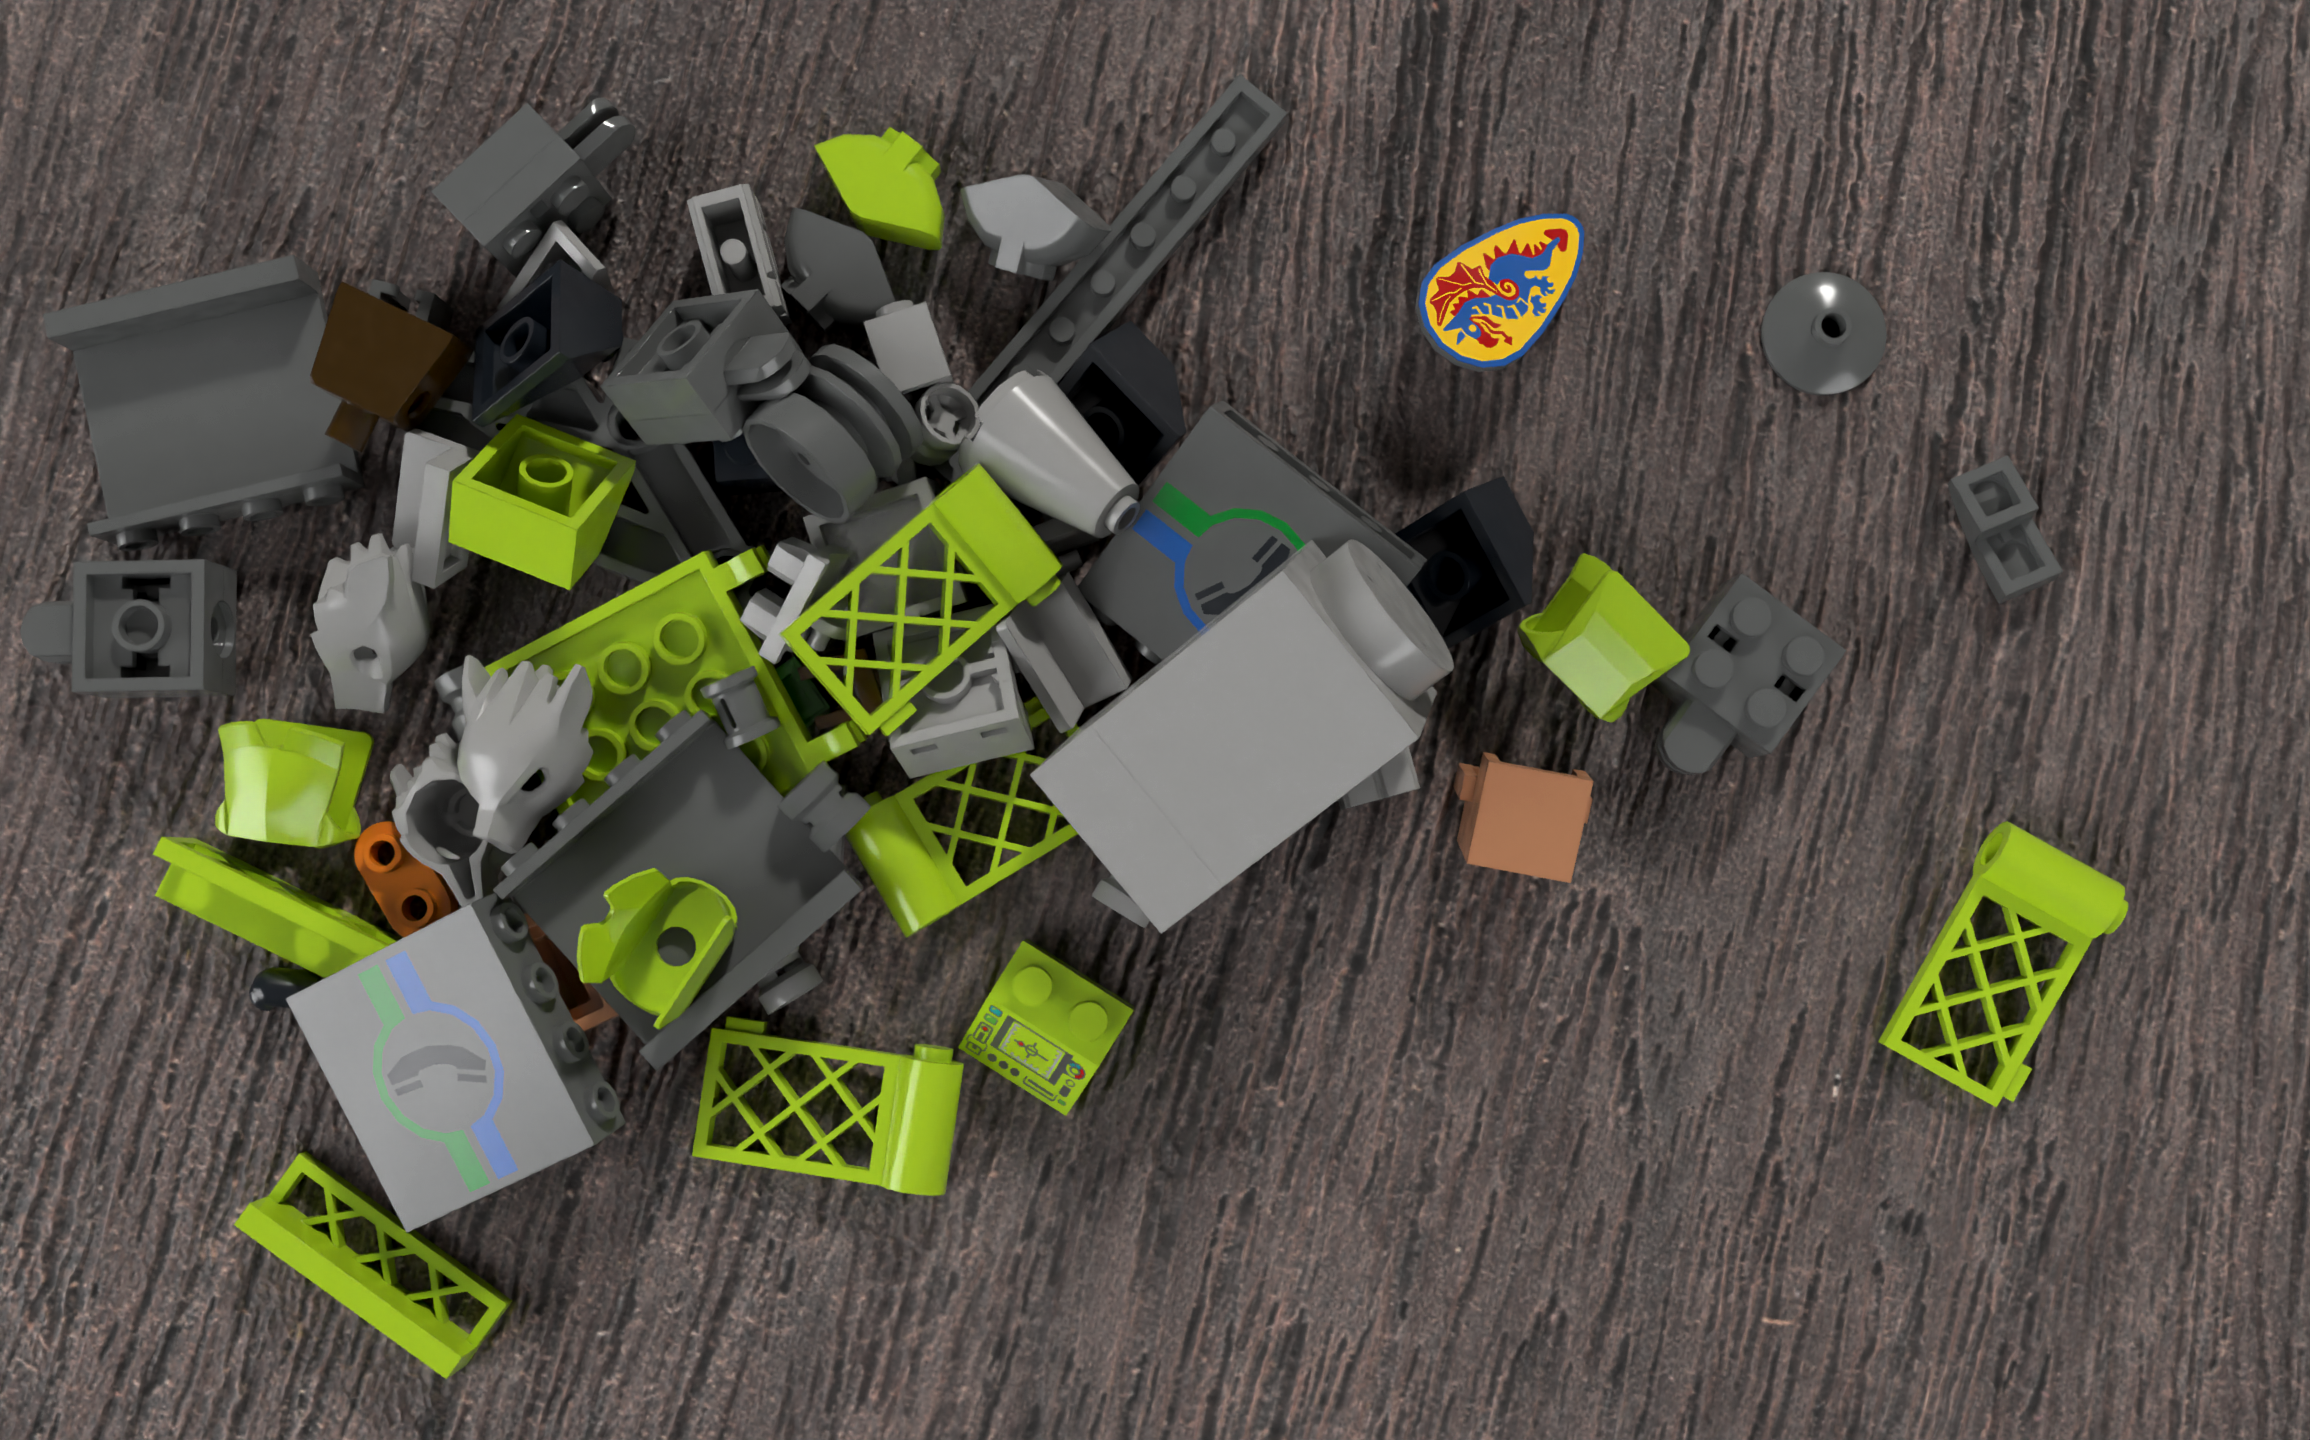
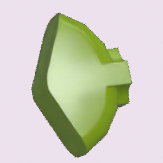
[814,127,945,250]

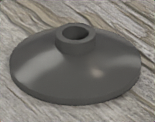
[1761,272,1886,396]

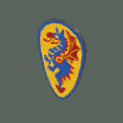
[1415,214,1584,372]

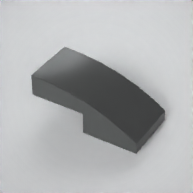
[1947,455,2063,604]

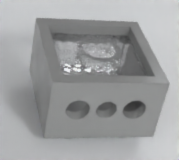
[803,477,977,641]

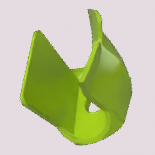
[1517,553,1690,723]
[215,718,374,848]
[577,868,738,1030]

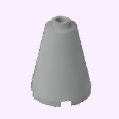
[958,370,1140,538]

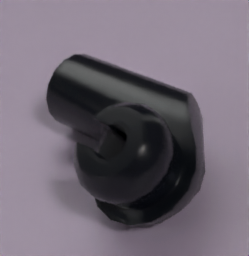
[249,966,321,1011]

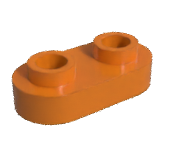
[354,821,458,937]

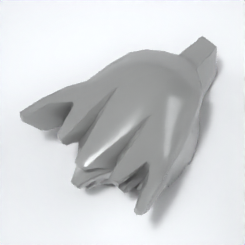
[310,533,430,713]
[457,655,594,854]
[390,733,515,908]

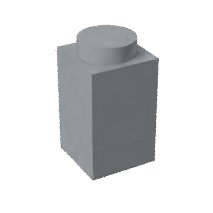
[1030,539,1454,934]

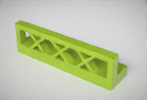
[153,837,402,978]
[234,1151,512,1379]

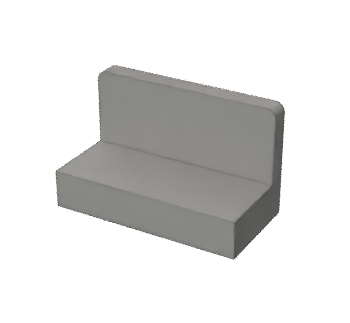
[392,429,480,589]
[996,571,1133,733]

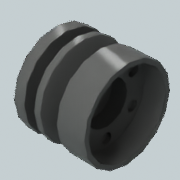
[743,344,924,524]

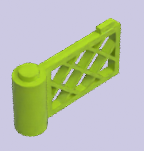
[779,463,1063,736]
[844,696,1079,938]
[1878,821,2128,1108]
[692,1016,964,1196]

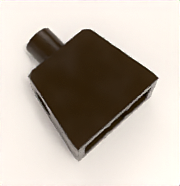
[310,281,473,453]

